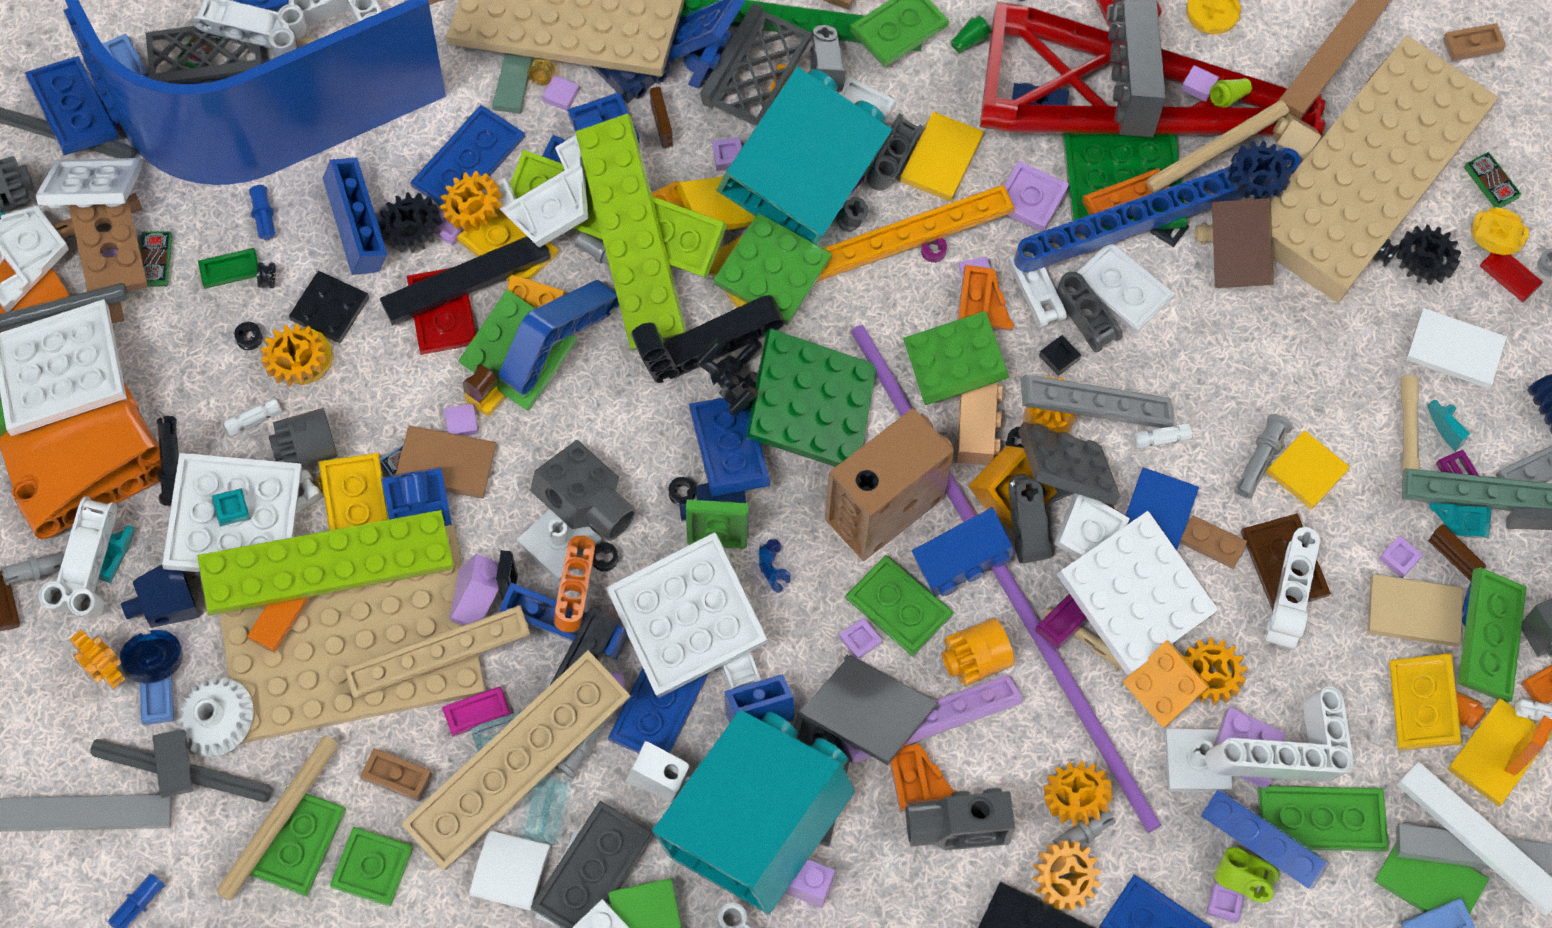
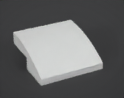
[469,830,550,911]

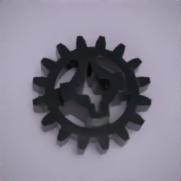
[378,192,442,253]
[1396,224,1461,285]

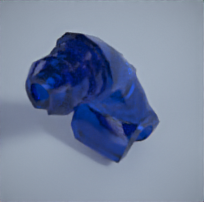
[758,538,791,593]

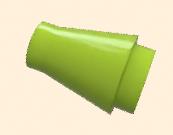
[1210,78,1252,108]

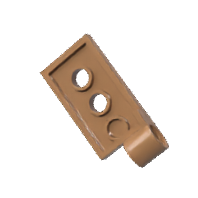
[69,198,148,323]

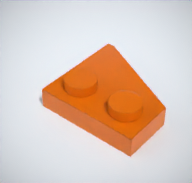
[957,265,1014,331]
[890,744,957,812]

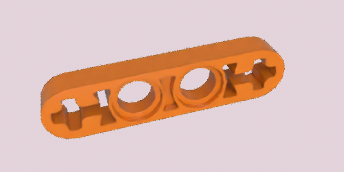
[554,536,595,632]

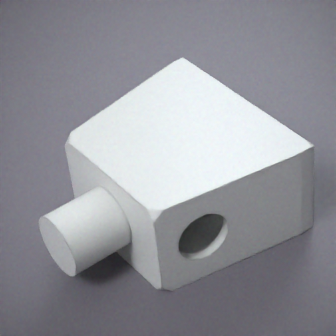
[625,741,690,801]

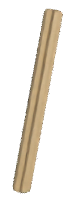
[1146,101,1289,193]
[216,736,338,901]

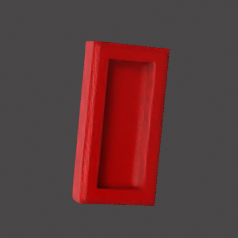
[1480,253,1543,303]

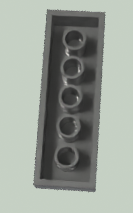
[1107,0,1166,137]

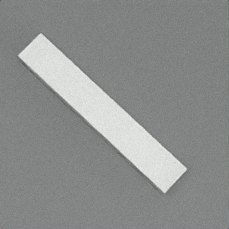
[1397,762,1552,916]

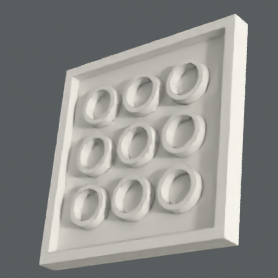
[0,299,127,436]
[162,453,302,572]
[1056,511,1218,675]
[606,533,769,698]

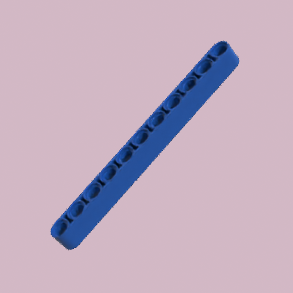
[1014,148,1301,272]

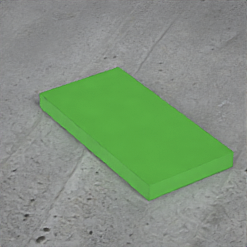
[1458,567,1527,702]
[1257,786,1388,852]

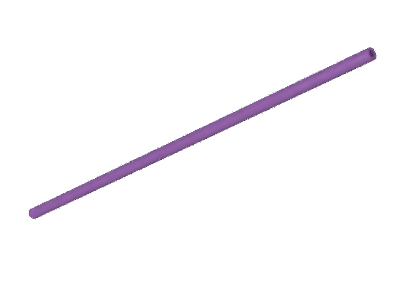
[851,325,1161,833]

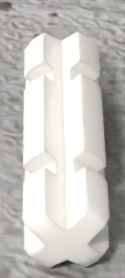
[223,398,282,436]
[1134,424,1192,448]
[1515,698,1552,721]

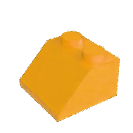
[968,446,1057,530]

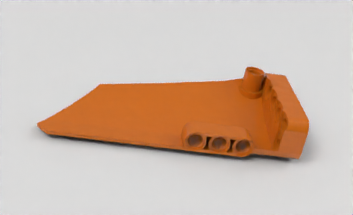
[0,259,161,539]

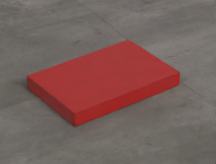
[406,268,476,355]

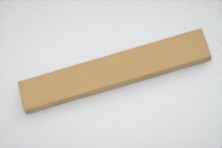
[344,605,531,699]

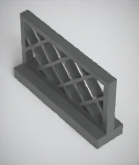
[700,3,813,126]
[145,25,262,84]

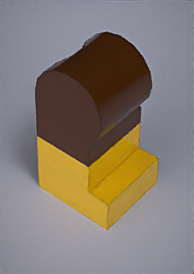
[463,364,505,417]

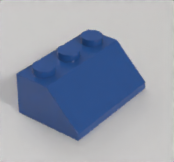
[911,507,1015,597]

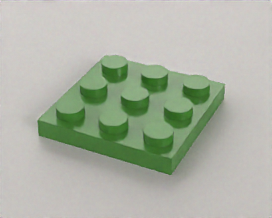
[713,213,832,326]
[458,289,578,411]
[903,311,1009,405]

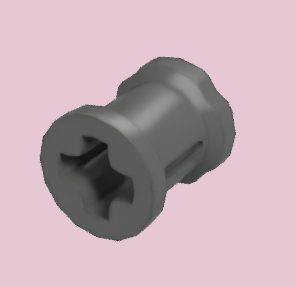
[836,197,868,232]

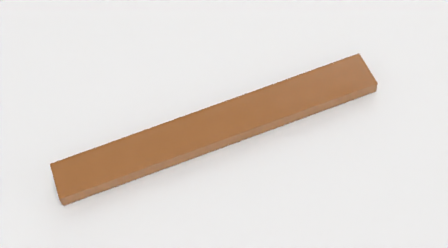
[1278,0,1392,119]

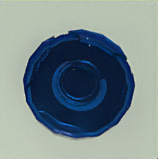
[120,630,183,684]

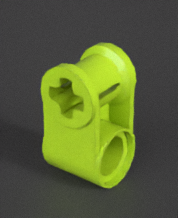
[1214,847,1280,903]

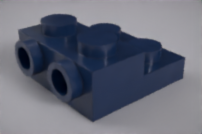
[592,60,670,103]

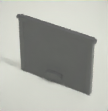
[799,655,940,765]

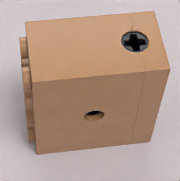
[825,408,954,562]

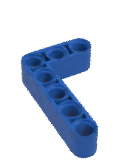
[499,279,619,395]

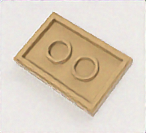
[1367,574,1463,647]

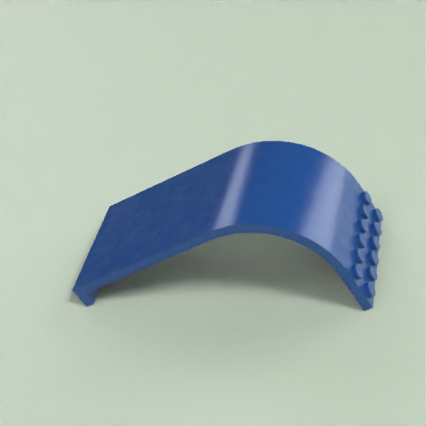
[63,0,446,185]

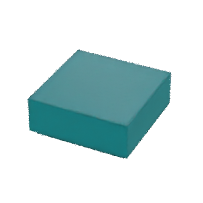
[212,488,250,527]

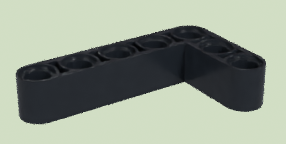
[631,295,785,383]

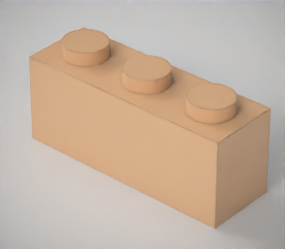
[956,382,1003,465]

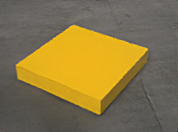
[1266,430,1350,510]

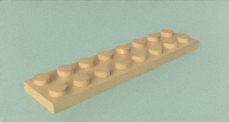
[401,650,631,871]

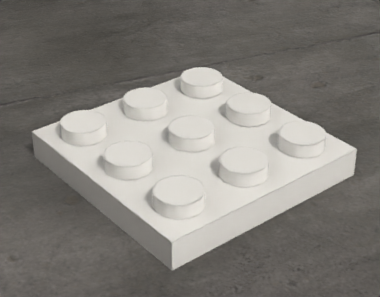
[36,158,142,208]

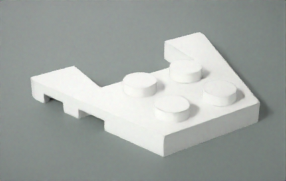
[483,135,588,247]
[0,206,69,312]

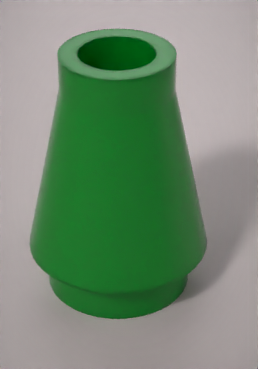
[950,15,992,54]

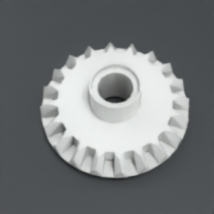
[176,677,253,757]

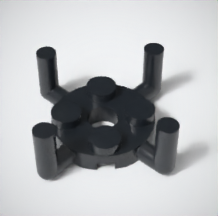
[696,337,763,416]

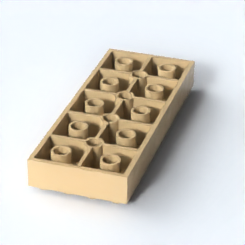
[1271,35,1499,303]

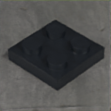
[289,270,369,343]

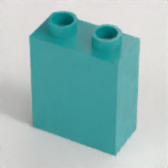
[716,66,892,245]
[652,710,855,915]

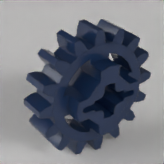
[1228,141,1293,199]

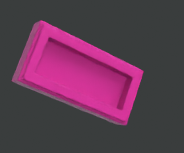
[442,686,511,737]

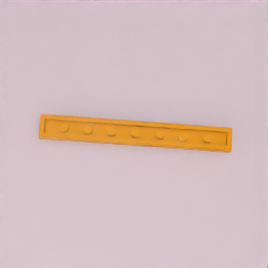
[817,184,1015,282]

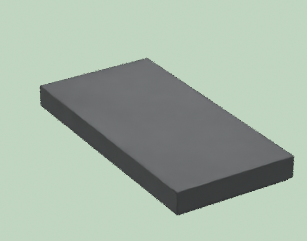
[531,800,654,928]

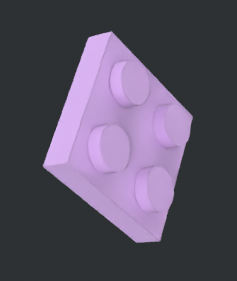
[1004,161,1069,232]
[1214,707,1285,789]

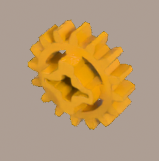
[440,171,503,232]
[261,323,326,387]
[69,629,125,690]
[1184,638,1247,705]
[1043,761,1113,826]
[1032,840,1101,910]

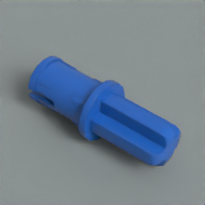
[249,185,275,241]
[108,872,165,928]

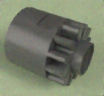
[0,156,34,211]
[269,408,338,467]

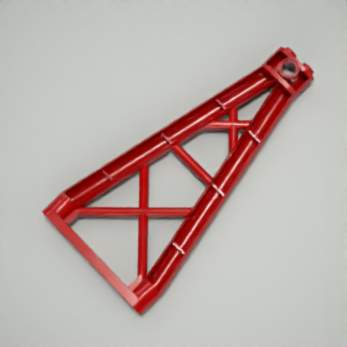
[979,1,1325,136]

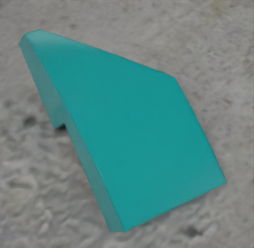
[1427,399,1470,451]
[1429,503,1492,538]
[98,525,135,583]

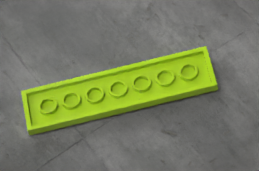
[575,113,687,351]
[510,149,727,278]
[197,510,454,616]

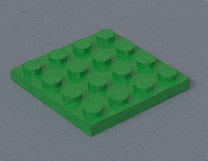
[1062,133,1187,230]
[745,328,876,467]

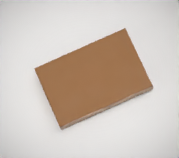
[396,425,496,499]

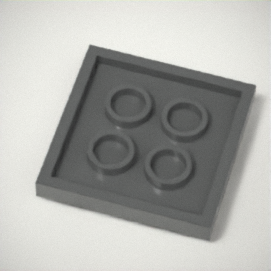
[1018,422,1120,505]

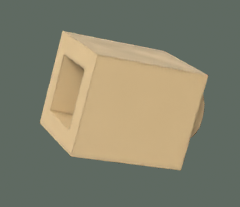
[1273,113,1321,159]

